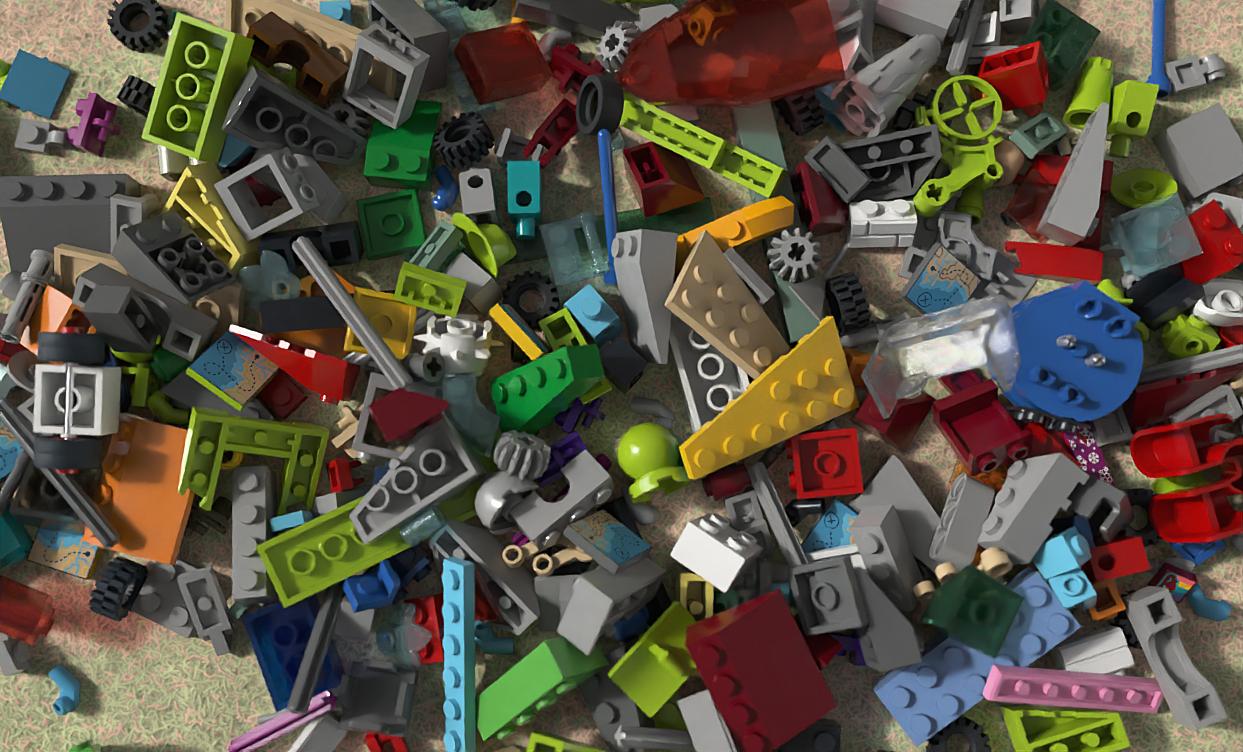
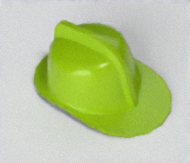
[452,212,517,279]

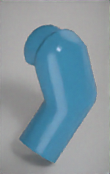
[1186,582,1232,622]
[48,664,81,715]

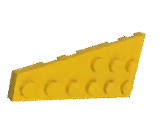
[679,316,860,480]

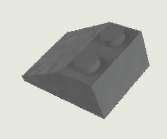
[853,566,924,672]

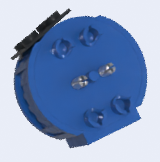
[988,280,1143,433]

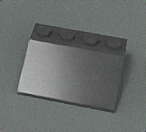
[0,173,141,276]

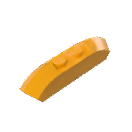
[674,195,794,277]

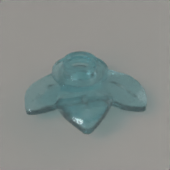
[238,250,301,312]
[376,603,432,670]

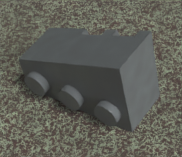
[368,0,450,94]
[161,367,282,422]

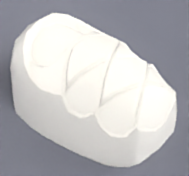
[1189,278,1243,327]

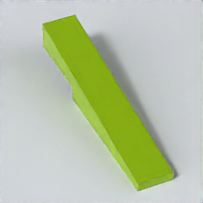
[619,91,788,198]

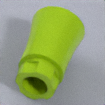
[1063,56,1114,130]

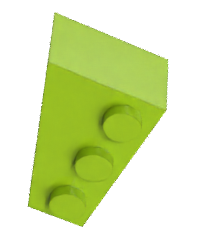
[999,705,1130,752]

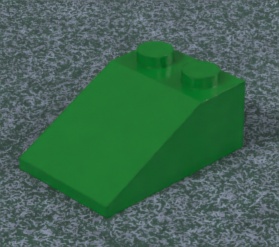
[363,98,442,192]

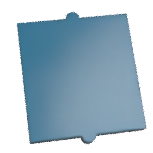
[0,49,71,120]

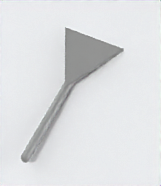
[789,242,849,321]

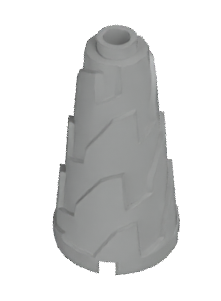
[831,34,941,138]

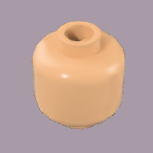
[993,140,1025,186]

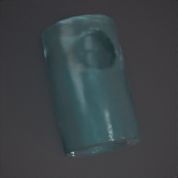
[400,504,447,547]

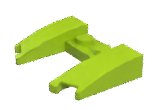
[178,406,330,517]

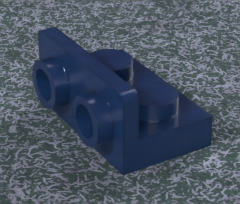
[362,543,434,606]

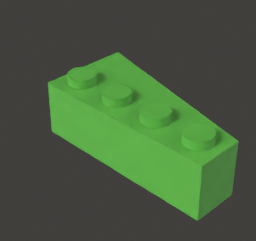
[475,636,609,741]

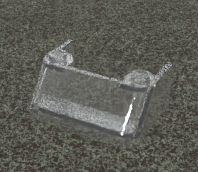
[861,295,1021,419]

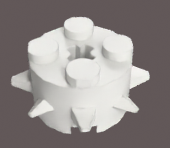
[414,311,503,377]

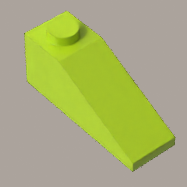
[538,307,612,405]

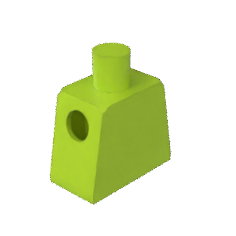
[1106,80,1159,158]

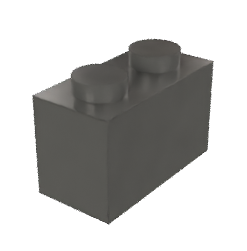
[82,285,162,354]

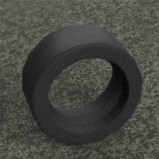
[576,74,624,136]

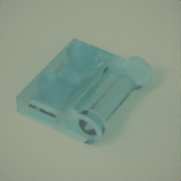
[540,211,611,288]

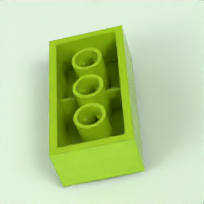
[142,12,254,163]

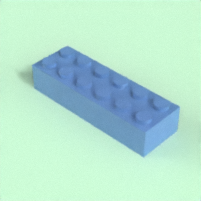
[871,567,1081,747]

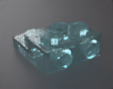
[1107,192,1203,279]

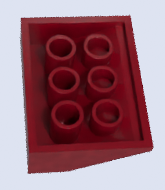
[685,588,837,752]

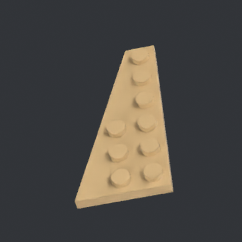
[664,230,791,380]

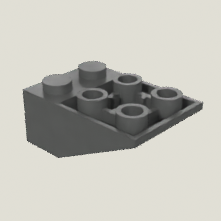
[111,209,238,305]

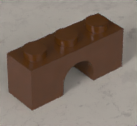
[246,11,349,107]

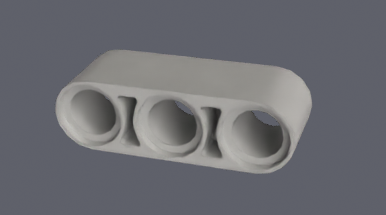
[929,473,995,573]

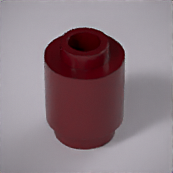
[701,462,751,502]

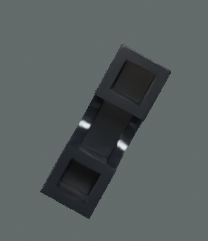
[257,220,364,276]

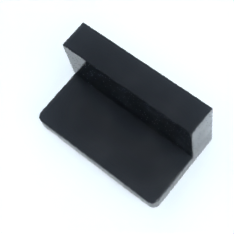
[1124,258,1205,332]

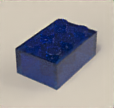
[241,593,346,712]

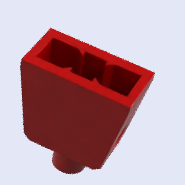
[978,41,1050,116]
[1080,535,1151,582]

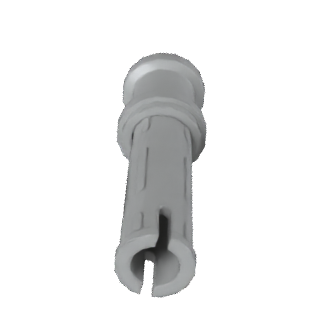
[0,250,54,344]

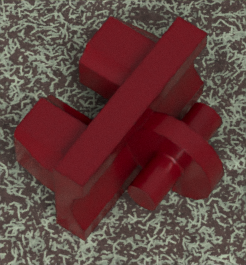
[548,43,605,94]

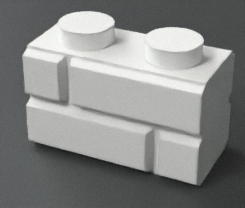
[845,199,917,248]
[1050,625,1135,676]

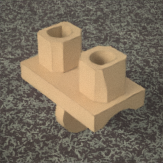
[332,404,385,460]

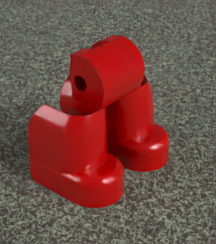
[1130,414,1243,543]

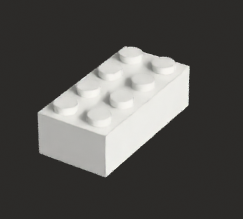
[668,312,750,434]

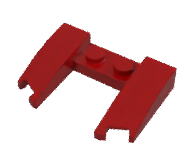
[1004,155,1114,285]

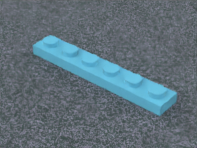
[442,556,476,752]

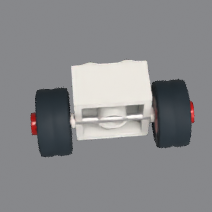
[33,327,121,473]

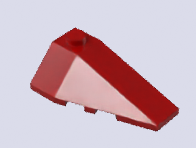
[229,324,361,405]

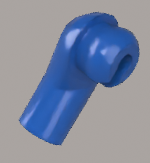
[432,165,459,212]

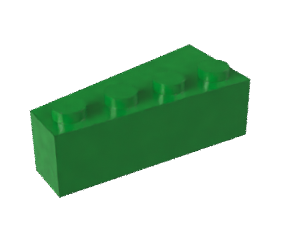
[490,344,605,437]

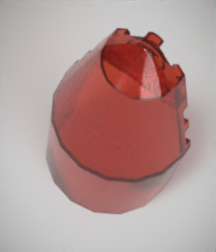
[615,0,847,109]

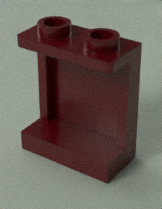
[933,379,1033,477]

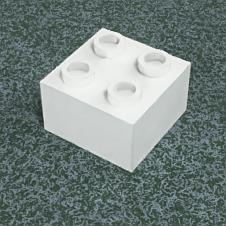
[670,513,763,593]

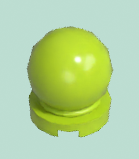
[617,422,692,504]

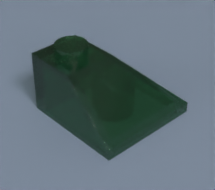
[920,564,1025,660]

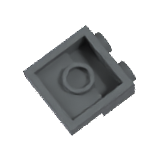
[787,555,869,636]

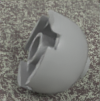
[475,470,541,535]

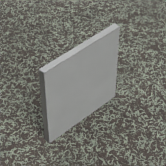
[969,243,1037,317]

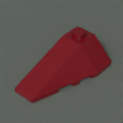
[1122,363,1243,434]

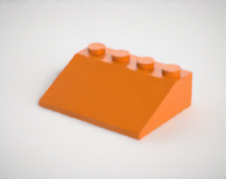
[82,414,195,565]

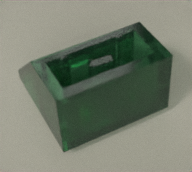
[1019,0,1101,92]

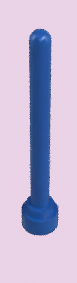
[1145,0,1171,99]
[598,129,619,284]

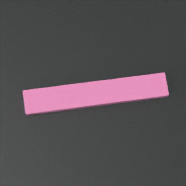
[982,664,1164,714]

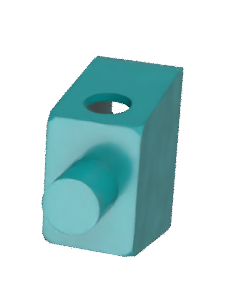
[507,161,543,239]

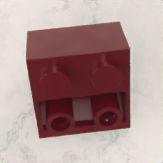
[622,141,705,218]
[367,388,451,444]

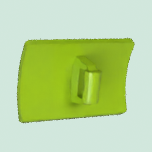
[608,601,697,717]

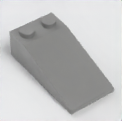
[1036,102,1109,247]
[611,229,678,364]

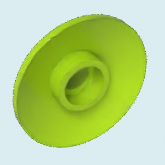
[1110,169,1178,208]

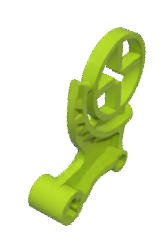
[913,75,1005,217]

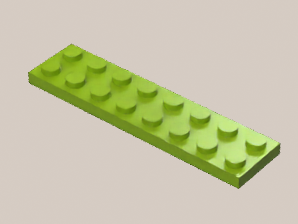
[256,432,502,608]

